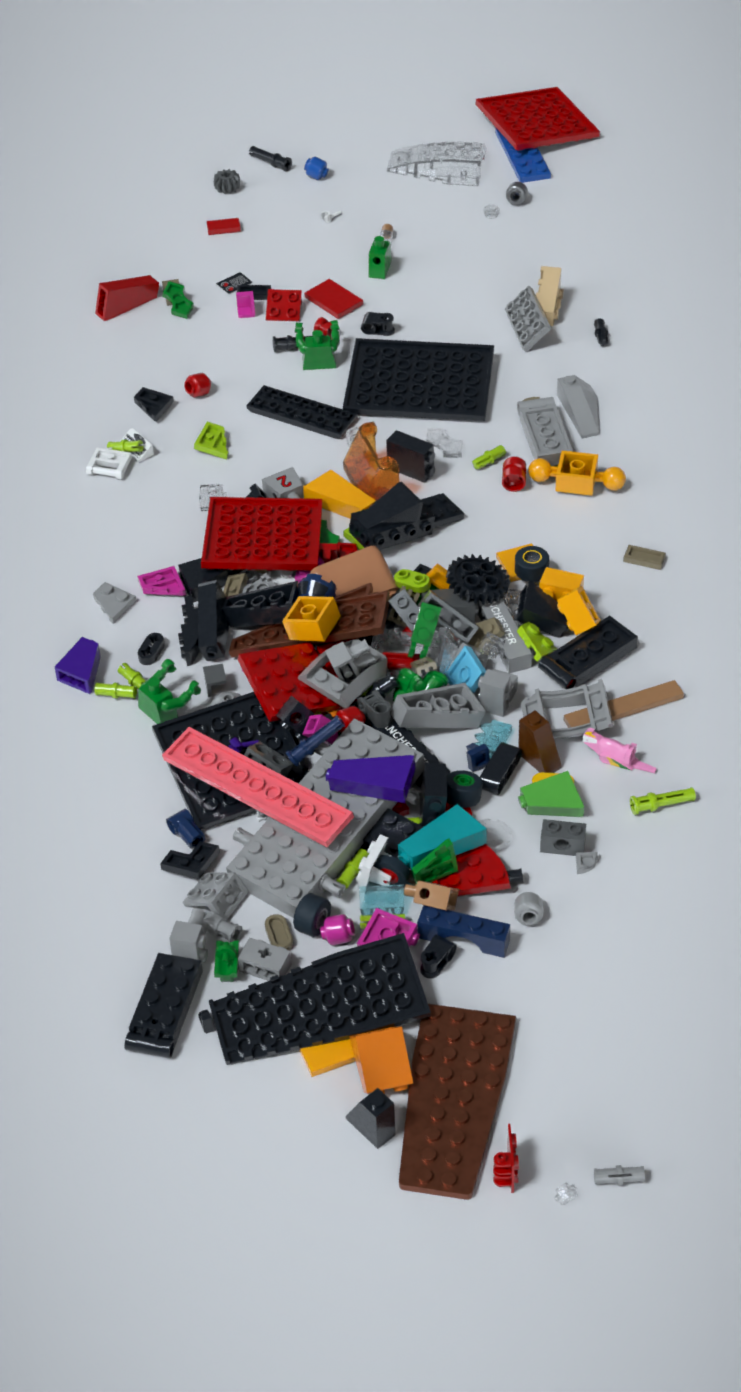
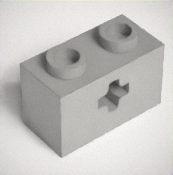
[238,937,292,981]

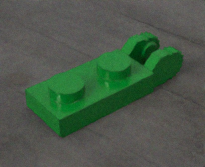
[408,602,441,659]

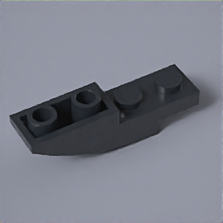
[178,595,200,666]

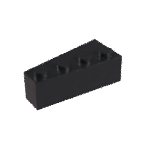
[222,581,299,627]

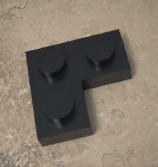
[160,841,220,879]

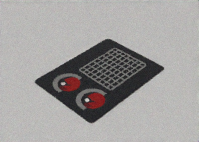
[216,272,253,294]

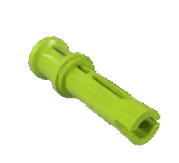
[629,787,696,815]

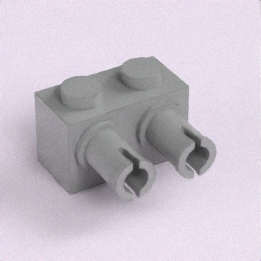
[325,639,376,685]
[169,908,208,962]

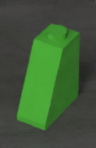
[518,771,584,817]

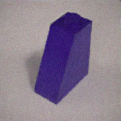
[54,637,101,694]

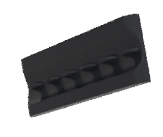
[246,385,357,439]

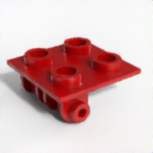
[265,289,302,321]
[493,1124,519,1193]

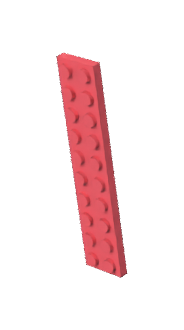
[162,727,354,847]

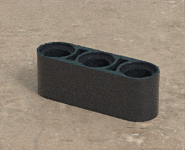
[480,742,522,795]

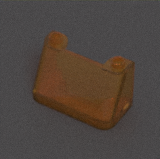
[343,421,399,501]

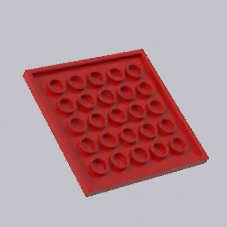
[475,87,600,150]
[201,497,322,571]

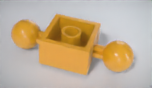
[528,450,626,496]

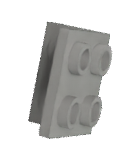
[183,872,249,919]

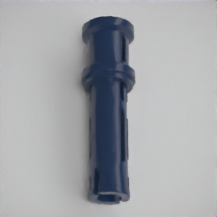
[286,715,346,767]

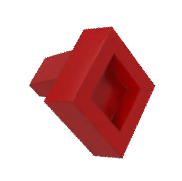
[319,543,338,563]

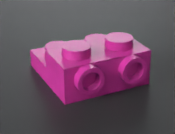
[357,908,419,948]

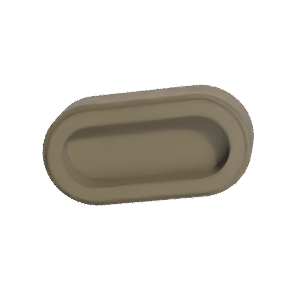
[265,914,293,951]

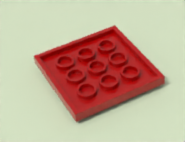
[237,642,342,722]

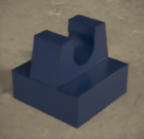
[466,743,490,772]

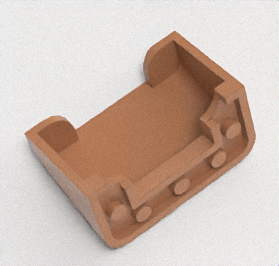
[310,546,399,599]

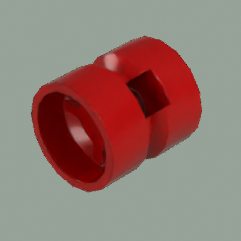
[502,457,526,492]

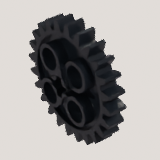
[446,554,510,605]

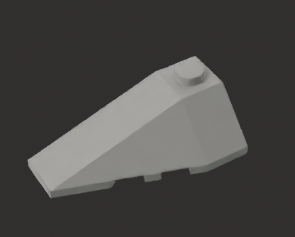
[557,375,599,439]

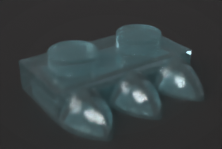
[474,720,512,757]
[359,885,404,915]

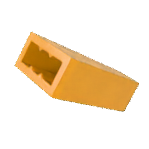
[303,469,376,519]

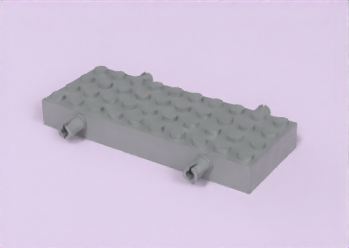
[226,719,425,918]

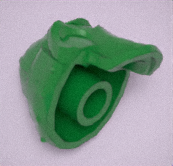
[392,668,449,702]

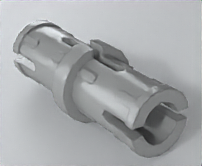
[594,1165,645,1185]

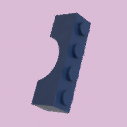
[417,905,510,958]

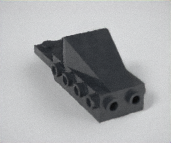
[349,481,465,550]

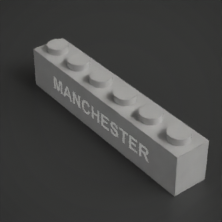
[474,598,534,673]

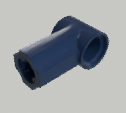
[166,809,206,848]

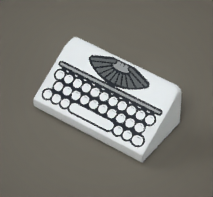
[119,428,154,462]

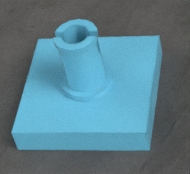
[445,646,486,694]

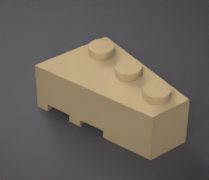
[536,266,564,326]

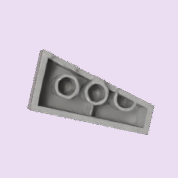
[391,683,486,728]

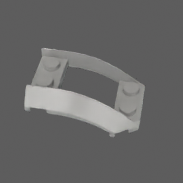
[298,639,387,708]
[521,679,615,738]

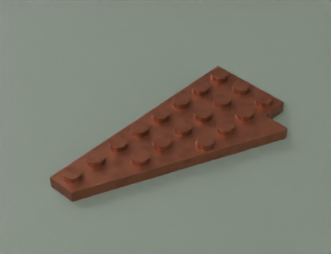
[229,583,390,658]

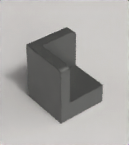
[203,664,227,697]

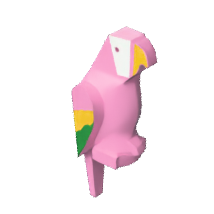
[582,728,657,773]

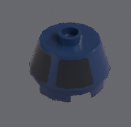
[298,574,337,599]

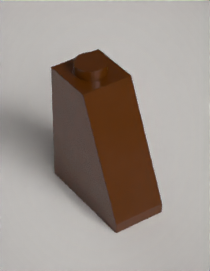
[518,710,562,773]

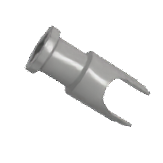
[202,908,242,942]

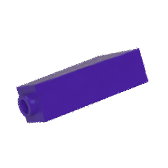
[326,755,416,803]

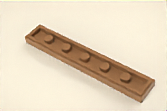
[563,680,684,728]

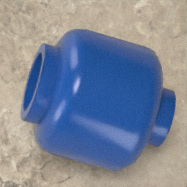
[304,157,329,180]

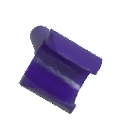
[228,737,259,753]

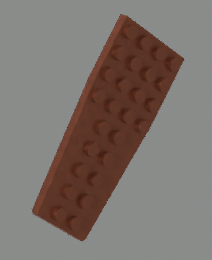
[399,1004,516,1200]

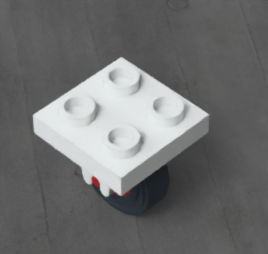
[356,834,410,894]

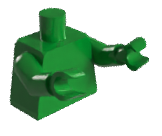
[294,320,340,370]
[138,659,201,724]

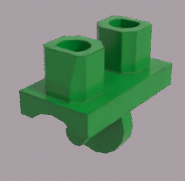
[214,940,239,982]

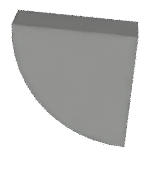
[576,852,598,874]

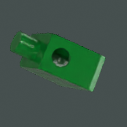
[368,236,392,279]

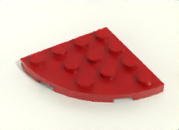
[426,844,511,897]

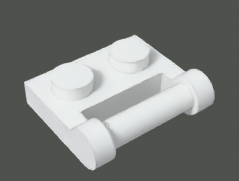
[86,447,132,480]

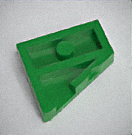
[412,838,458,884]

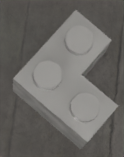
[478,669,518,717]

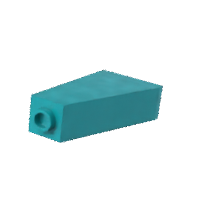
[398,804,487,870]

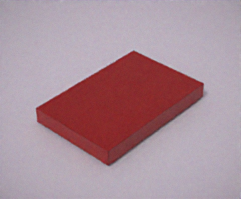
[304,279,363,319]

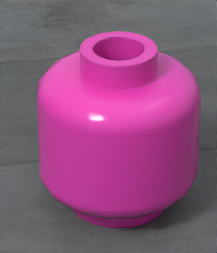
[320,914,355,945]

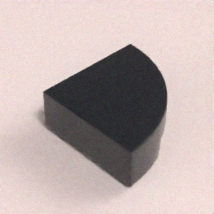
[198,1009,213,1034]

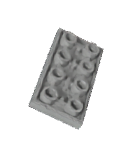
[505,286,551,352]

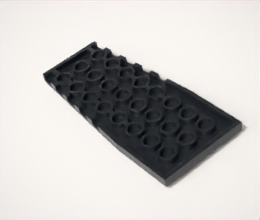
[209,933,431,1065]

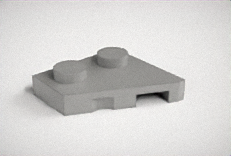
[93,582,136,624]

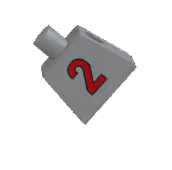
[262,467,304,498]

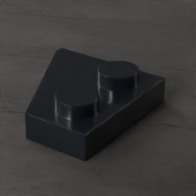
[134,387,174,421]

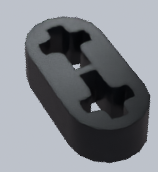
[137,633,164,665]

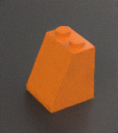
[349,1026,413,1094]

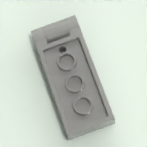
[517,397,573,465]

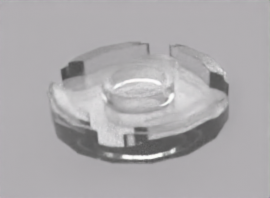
[478,819,511,855]

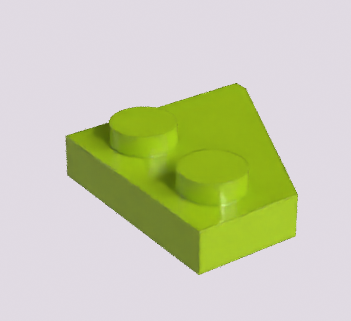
[194,421,228,460]
[517,622,557,662]

